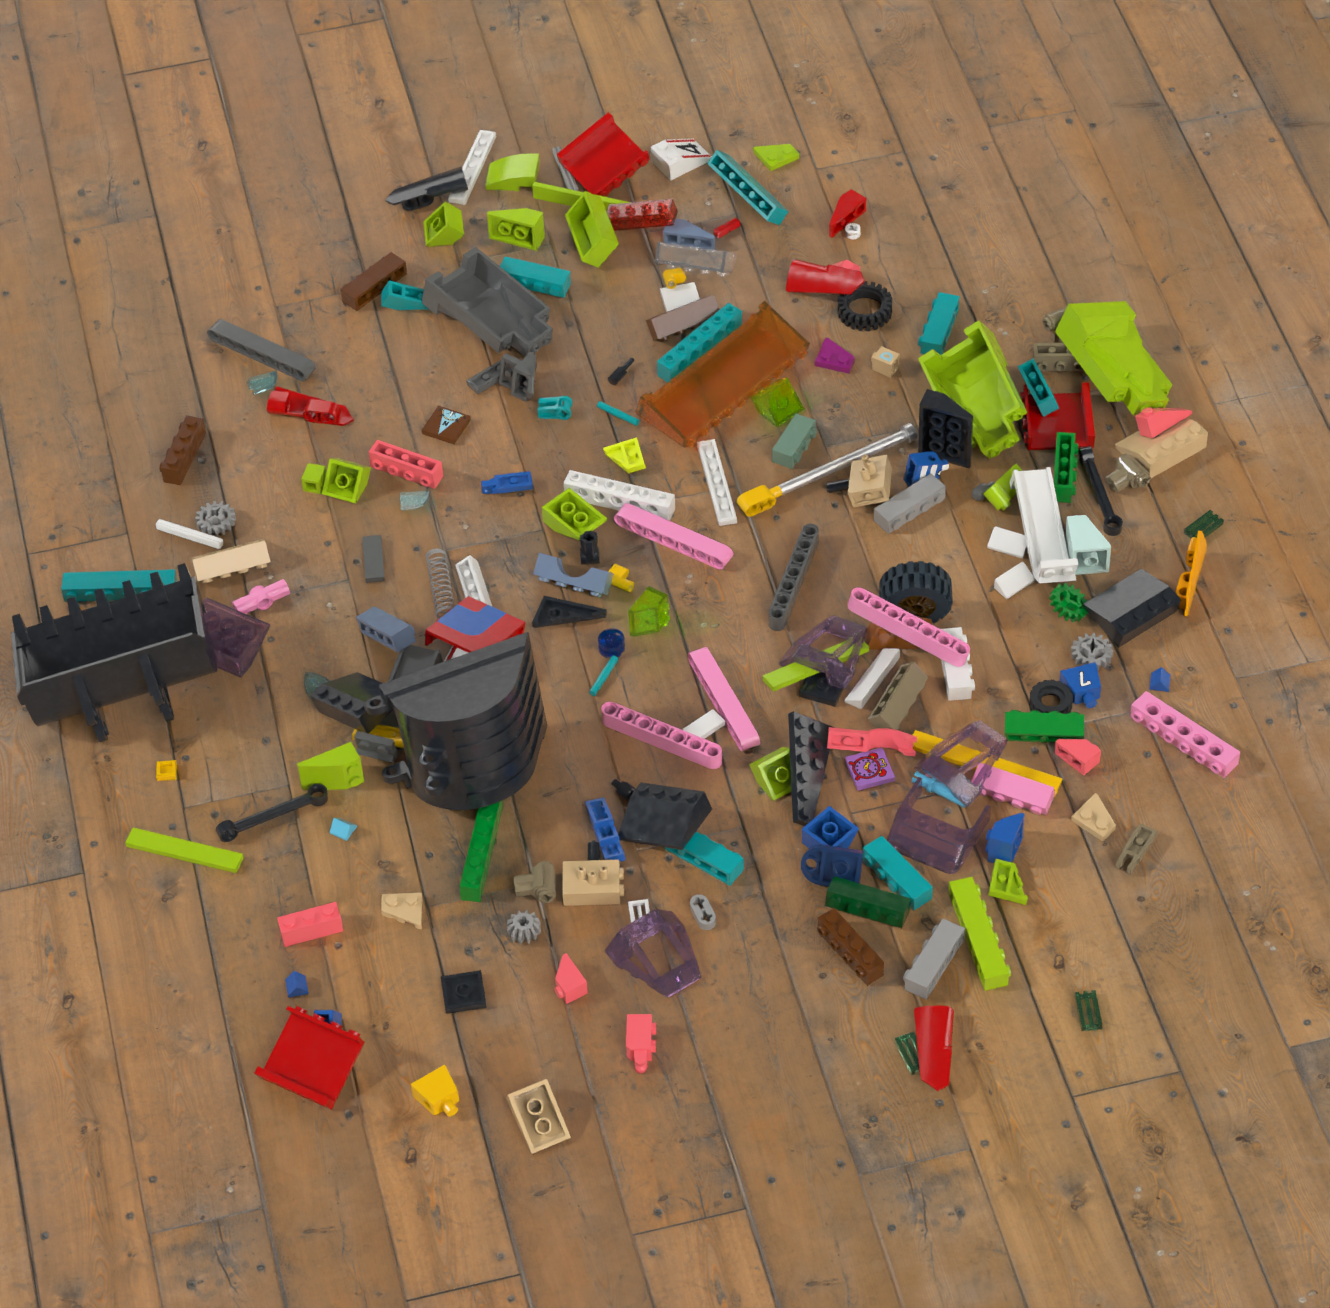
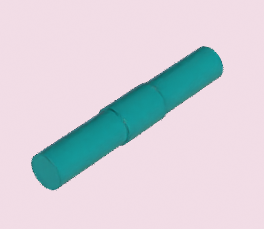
[597,401,640,426]
[589,656,618,696]

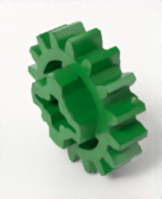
[1049,583,1089,623]

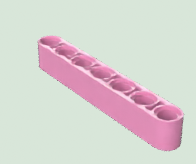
[614,503,733,570]
[848,587,970,667]
[688,647,760,751]
[601,702,722,769]

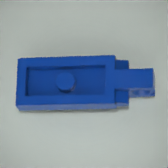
[481,471,533,494]

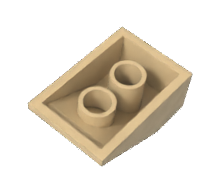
[506,1079,571,1154]

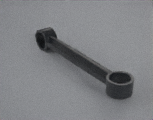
[1078,446,1123,536]
[216,783,328,842]

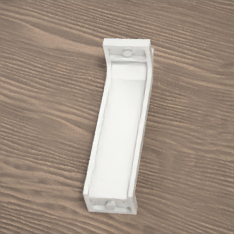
[1010,467,1078,583]

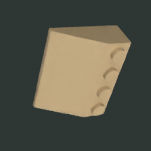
[1114,418,1208,478]

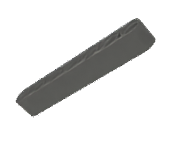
[207,319,316,381]
[768,523,819,631]

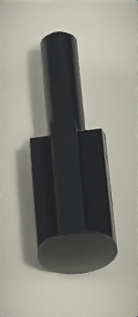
[608,357,634,385]

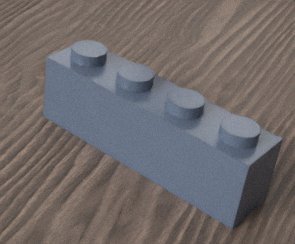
[356,606,416,652]

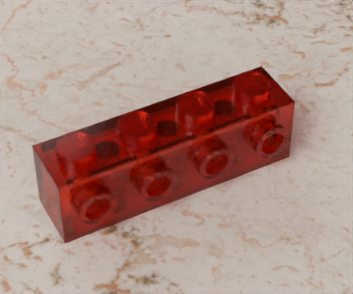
[607,199,678,231]

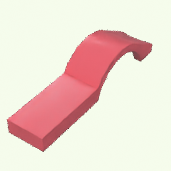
[827,727,917,757]

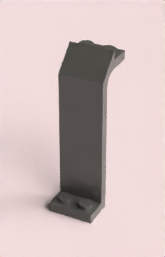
[354,645,443,762]

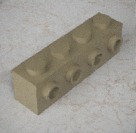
[1033,343,1084,371]
[868,661,928,730]

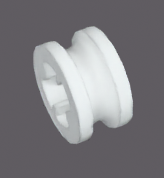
[845,223,861,239]

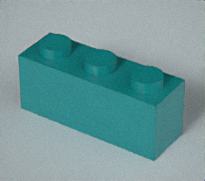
[1017,358,1060,417]

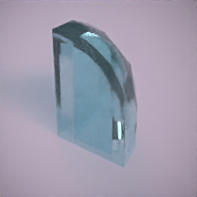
[247,370,277,395]
[399,491,429,511]
[304,672,330,701]

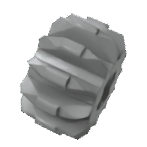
[507,910,541,945]

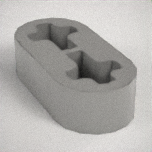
[690,894,716,930]

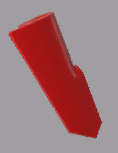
[786,259,865,294]
[267,386,354,426]
[914,1005,954,1092]

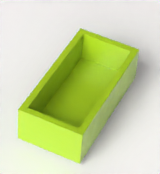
[565,191,619,268]

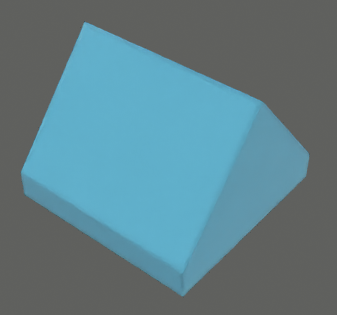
[330,818,357,841]

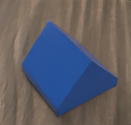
[1149,667,1171,692]
[285,971,309,998]

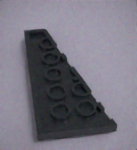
[788,711,835,827]

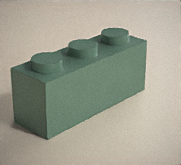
[772,413,817,469]

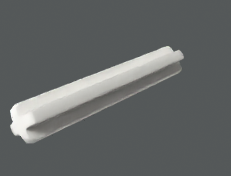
[156,519,224,549]

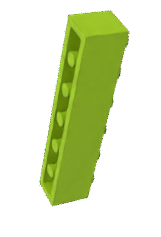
[948,877,1011,991]

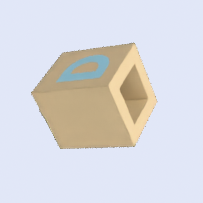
[871,346,900,378]

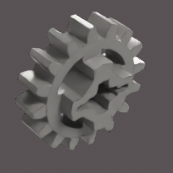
[195,501,236,537]
[1071,633,1113,670]

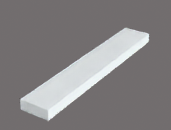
[449,130,496,205]
[697,439,737,526]

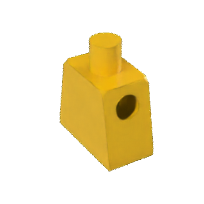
[411,1065,459,1117]

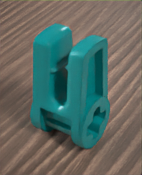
[537,396,573,420]

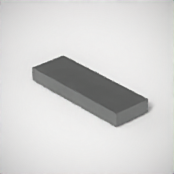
[466,360,501,394]
[363,535,385,583]

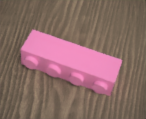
[971,762,1055,815]

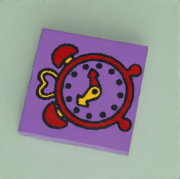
[845,748,895,791]

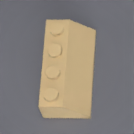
[190,539,271,584]

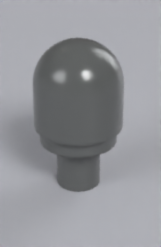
[972,481,994,501]

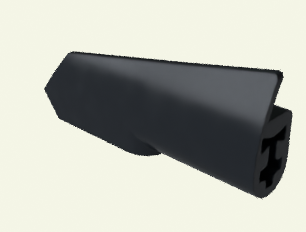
[385,166,468,211]

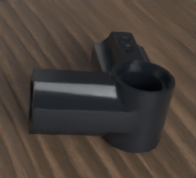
[580,531,600,565]

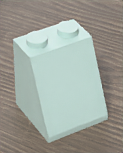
[1065,515,1111,575]

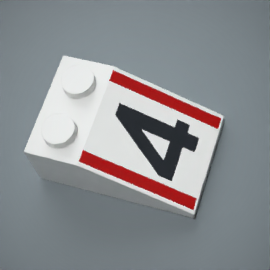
[651,139,712,181]

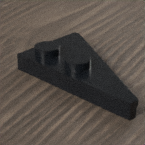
[532,596,607,628]

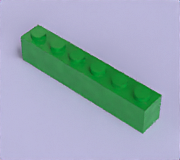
[459,800,503,902]

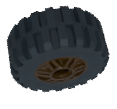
[879,561,953,624]

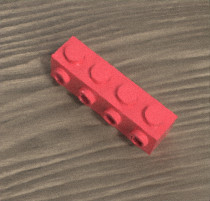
[369,440,443,489]

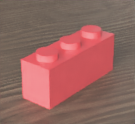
[277,902,343,947]

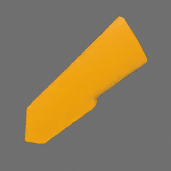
[1176,531,1207,617]

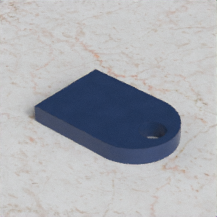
[801,844,864,886]

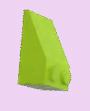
[487,208,545,251]
[542,488,607,540]
[297,742,364,790]

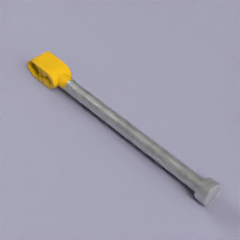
[737,423,918,517]

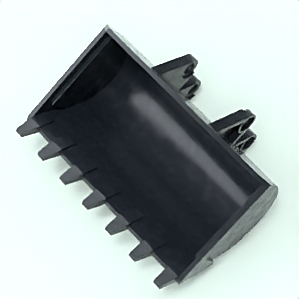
[11,563,217,742]

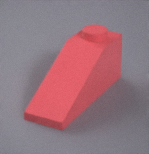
[1135,408,1193,438]

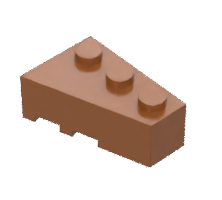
[865,616,932,650]

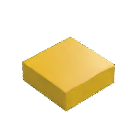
[156,760,177,781]

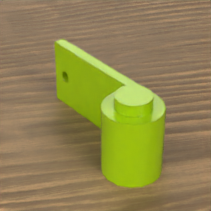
[983,464,1022,511]

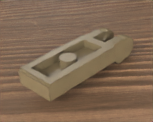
[1116,823,1158,874]

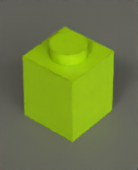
[301,463,326,494]

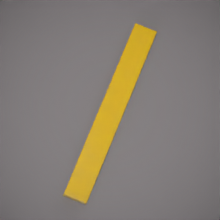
[913,730,1062,797]

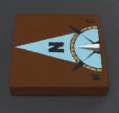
[422,406,471,445]

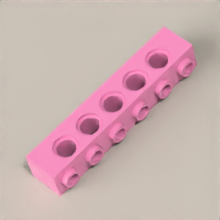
[1130,691,1240,778]

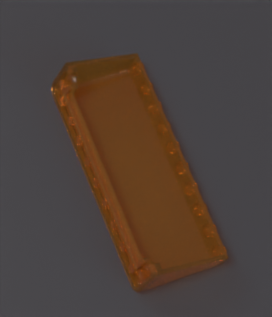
[635,301,810,448]

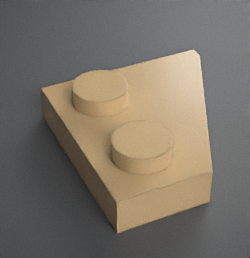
[1071,793,1116,842]
[381,893,423,929]

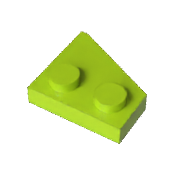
[753,144,799,171]
[988,859,1028,905]

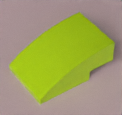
[485,153,540,191]

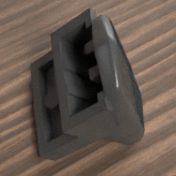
[499,352,537,402]

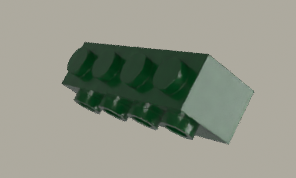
[825,876,911,928]

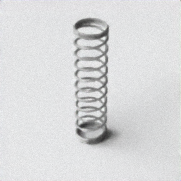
[426,548,455,619]

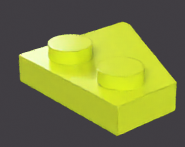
[603,437,646,474]

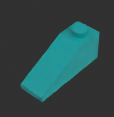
[381,281,429,310]

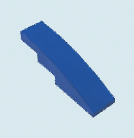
[585,797,625,862]

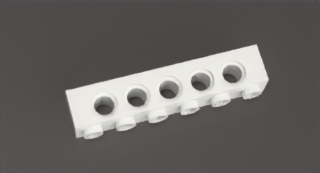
[564,470,675,521]

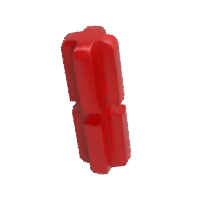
[713,218,741,238]

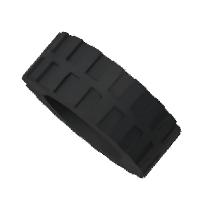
[1029,679,1073,714]

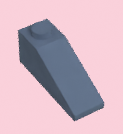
[663,217,715,251]

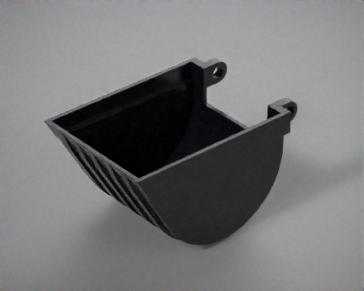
[365,632,547,810]

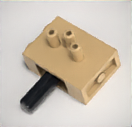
[826,455,892,508]
[563,840,624,906]

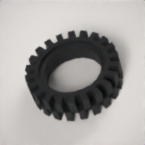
[837,281,893,331]

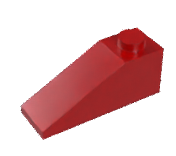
[829,189,867,238]

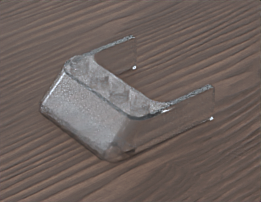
[655,242,737,277]

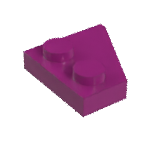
[815,337,855,374]

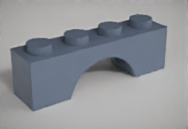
[533,553,614,597]

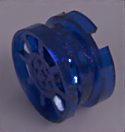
[598,628,625,658]

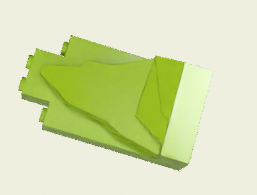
[1055,301,1173,416]
[918,320,1028,459]

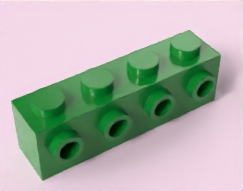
[1054,432,1078,503]
[1004,710,1084,743]

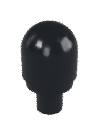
[611,779,635,801]

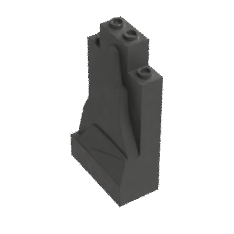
[422,247,553,357]

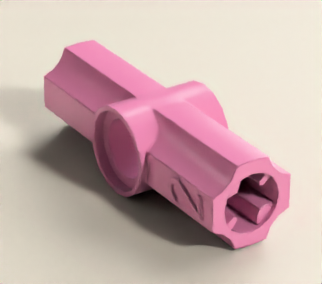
[232,579,290,617]

